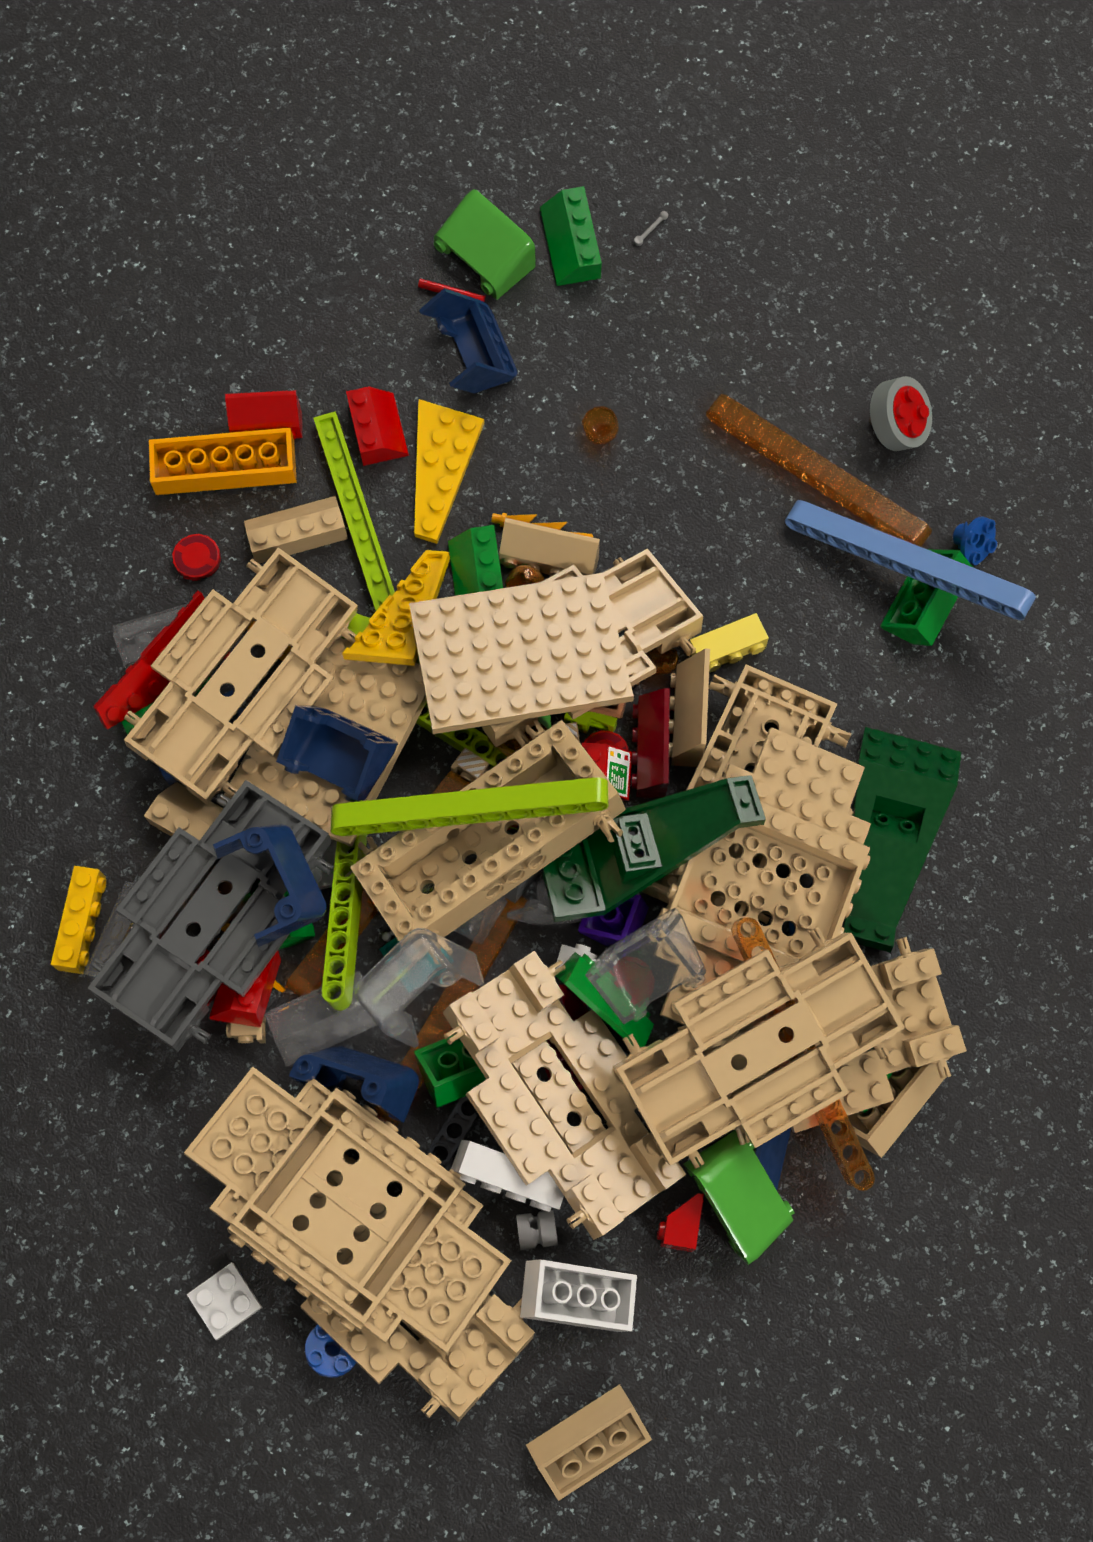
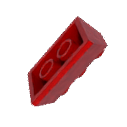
[346,386,409,466]
[225,390,303,440]
[209,951,281,1028]

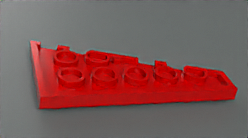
[93,590,231,729]

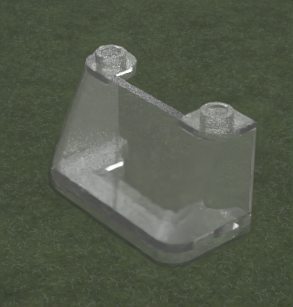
[585,908,706,1024]

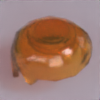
[582,406,619,445]
[506,565,544,588]
[645,648,679,675]

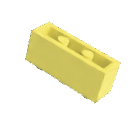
[690,613,769,672]

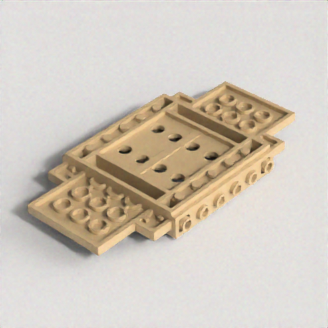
[654,727,871,1025]
[184,1067,512,1353]

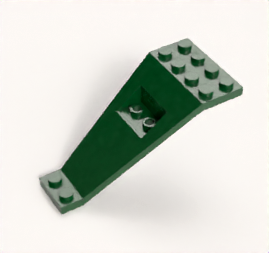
[843,727,962,953]
[541,775,766,922]

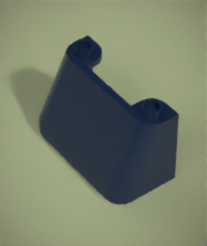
[276,705,398,802]
[289,1046,419,1123]

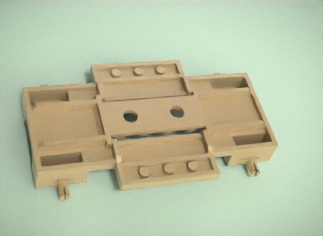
[124,547,358,805]
[482,549,703,748]
[613,927,905,1169]
[678,937,967,1145]
[443,951,686,1240]
[293,1153,535,1422]

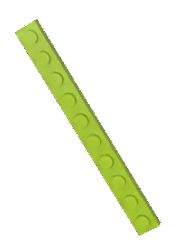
[313,411,395,611]

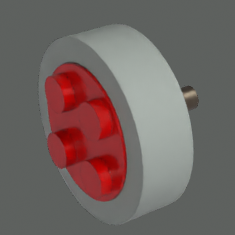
[869,376,932,451]

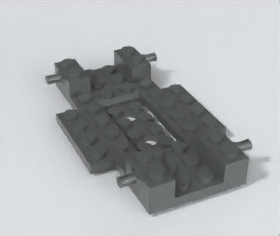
[88,780,334,1052]

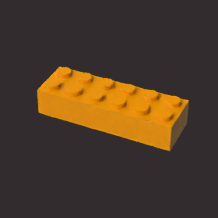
[149,428,297,495]

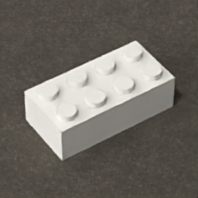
[451,1140,564,1212]
[520,1260,637,1332]

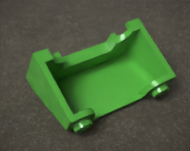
[434,189,535,300]
[683,1130,795,1265]

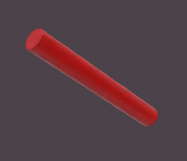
[418,278,485,302]

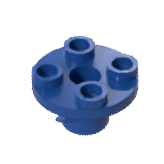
[953,517,997,565]
[305,1324,356,1377]

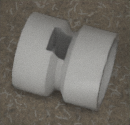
[516,1210,558,1250]

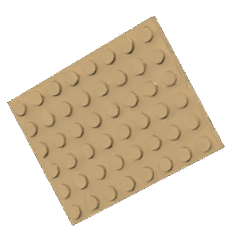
[409,573,634,734]
[224,638,427,847]

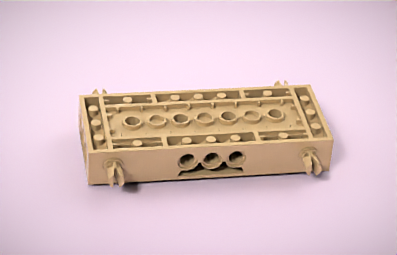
[635,664,852,924]
[350,720,626,963]

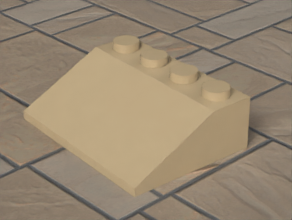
[669,648,710,767]

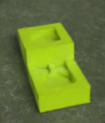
[564,711,617,734]

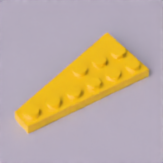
[414,399,484,544]
[342,550,450,666]

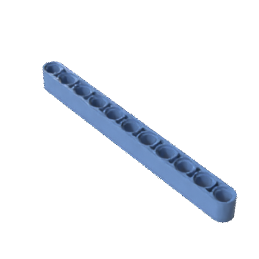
[785,500,1036,620]

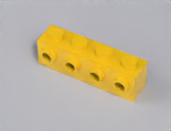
[51,866,106,974]

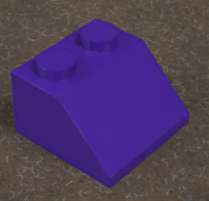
[578,894,649,953]

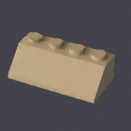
[244,496,348,564]
[499,518,600,576]
[144,782,223,861]
[833,1063,945,1158]
[526,1384,652,1501]

